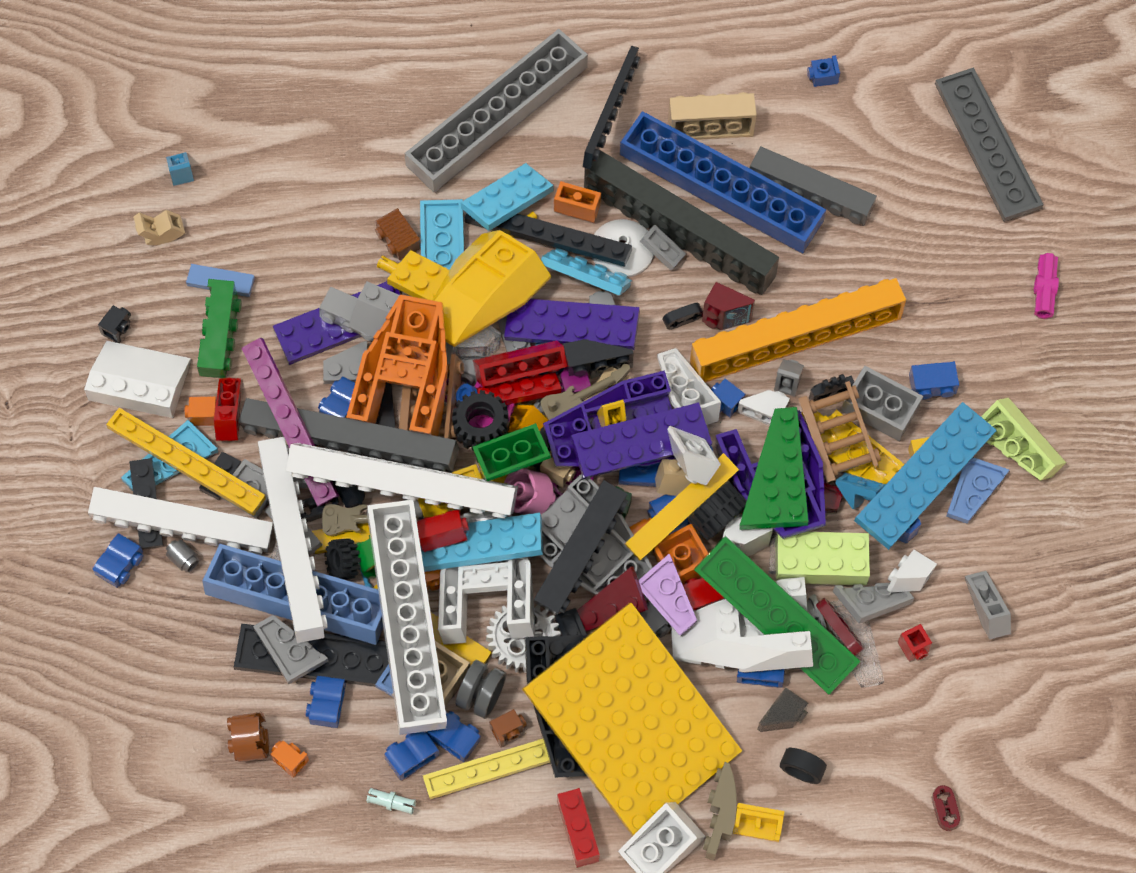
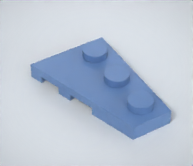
[946,457,1009,524]

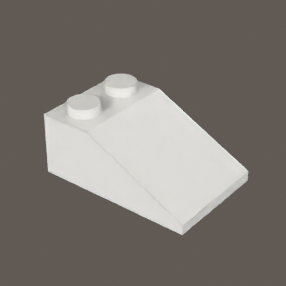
[618,802,706,873]

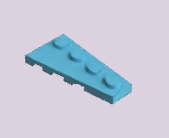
[121,420,218,491]

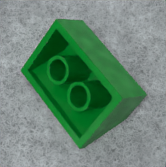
[473,423,551,482]

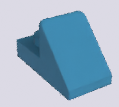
[836,473,886,509]

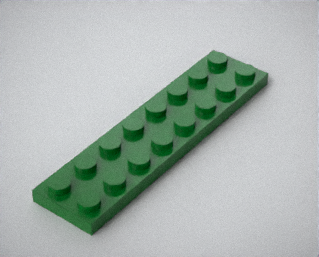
[694,535,861,695]

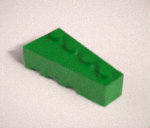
[197,279,242,378]

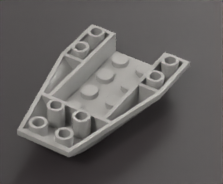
[539,474,653,601]

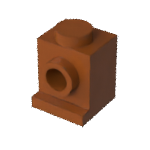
[489,709,527,748]

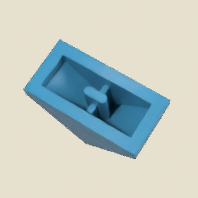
[166,152,194,186]

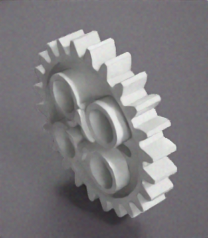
[486,605,561,673]

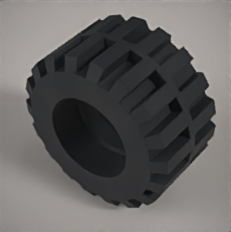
[452,390,510,452]
[688,482,747,540]

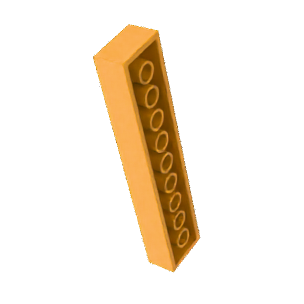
[690,278,906,383]

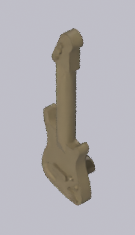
[541,364,630,421]
[322,504,420,536]

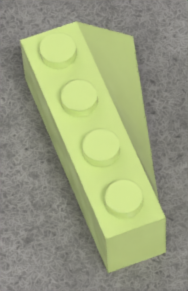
[981,398,1066,480]

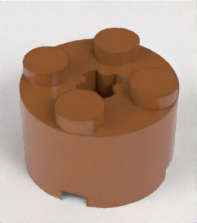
[227,712,269,762]

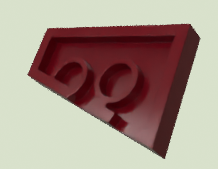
[577,566,648,631]

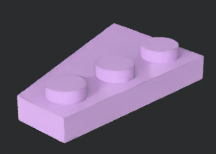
[638,554,697,636]

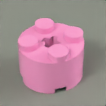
[504,469,556,515]

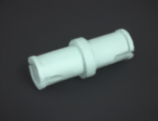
[367,788,416,815]

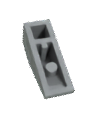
[965,571,1011,639]

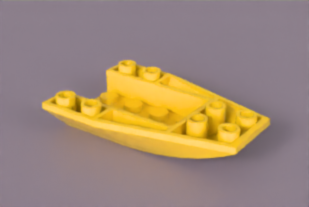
[433,230,551,347]

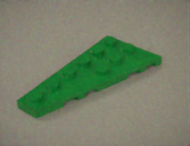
[740,407,808,530]

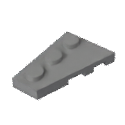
[253,615,328,684]

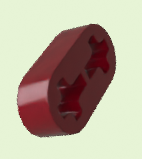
[932,785,960,831]

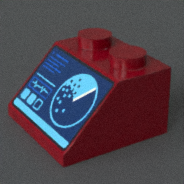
[702,282,755,331]

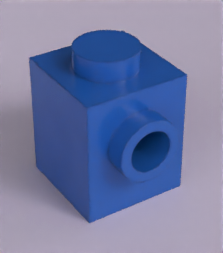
[711,378,745,418]

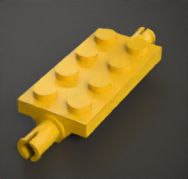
[377,250,449,300]
[801,409,904,484]

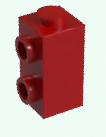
[417,509,469,552]

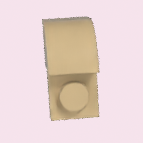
[133,210,185,246]

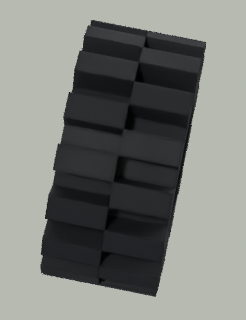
[325,538,361,580]

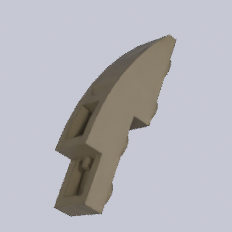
[703,762,737,861]

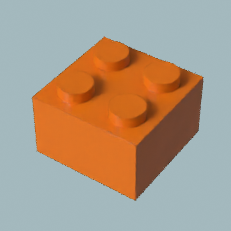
[652,524,708,585]

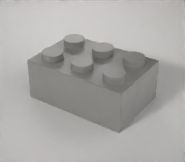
[841,365,923,442]

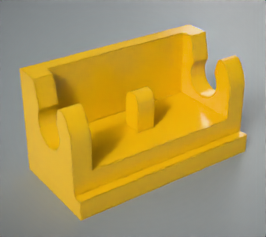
[732,803,784,842]

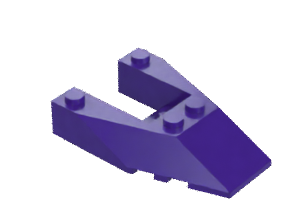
[715,410,826,539]

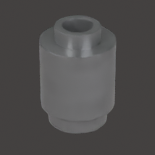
[166,540,200,573]

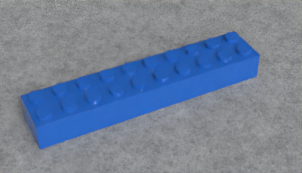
[620,111,826,254]

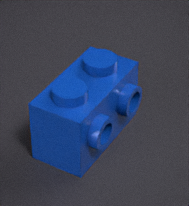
[909,361,959,400]

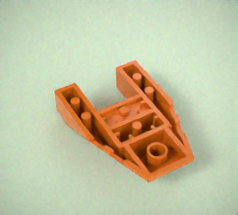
[346,295,448,436]

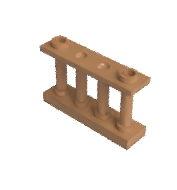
[399,354,464,440]
[798,381,881,484]

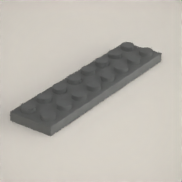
[935,67,1044,222]

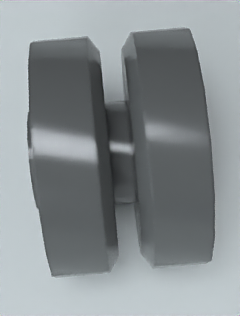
[455,660,507,719]

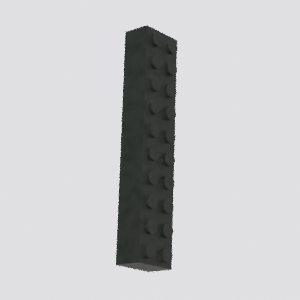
[584,151,779,295]

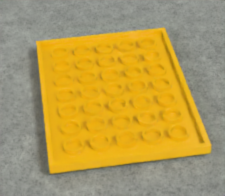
[522,603,742,836]

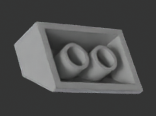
[348,281,399,339]

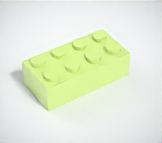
[775,532,870,585]

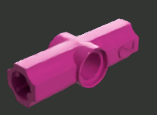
[1034,253,1059,319]

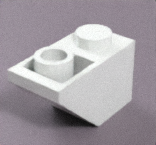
[887,550,937,592]

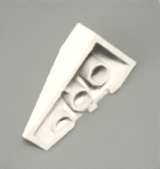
[657,348,721,425]

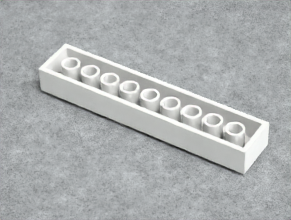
[286,443,518,518]
[367,500,447,735]

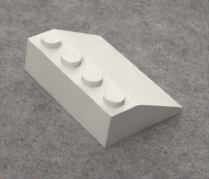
[84,341,191,418]

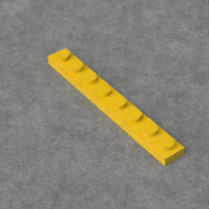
[106,408,266,516]

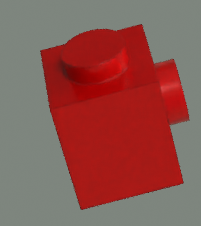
[898,624,932,662]

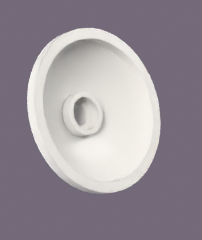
[592,219,654,278]

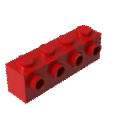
[473,341,567,387]

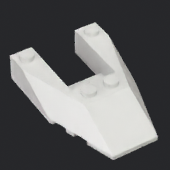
[438,511,535,644]
[671,577,813,672]

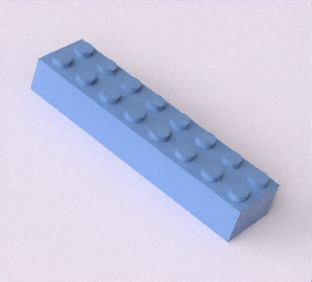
[202,544,384,645]

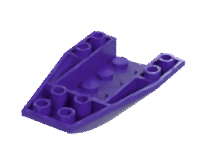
[543,370,676,467]

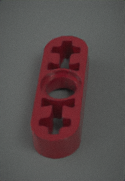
[816,597,865,656]

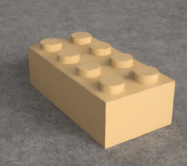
[668,92,756,140]

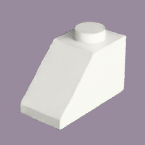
[738,390,790,426]

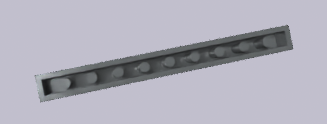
[238,398,460,473]

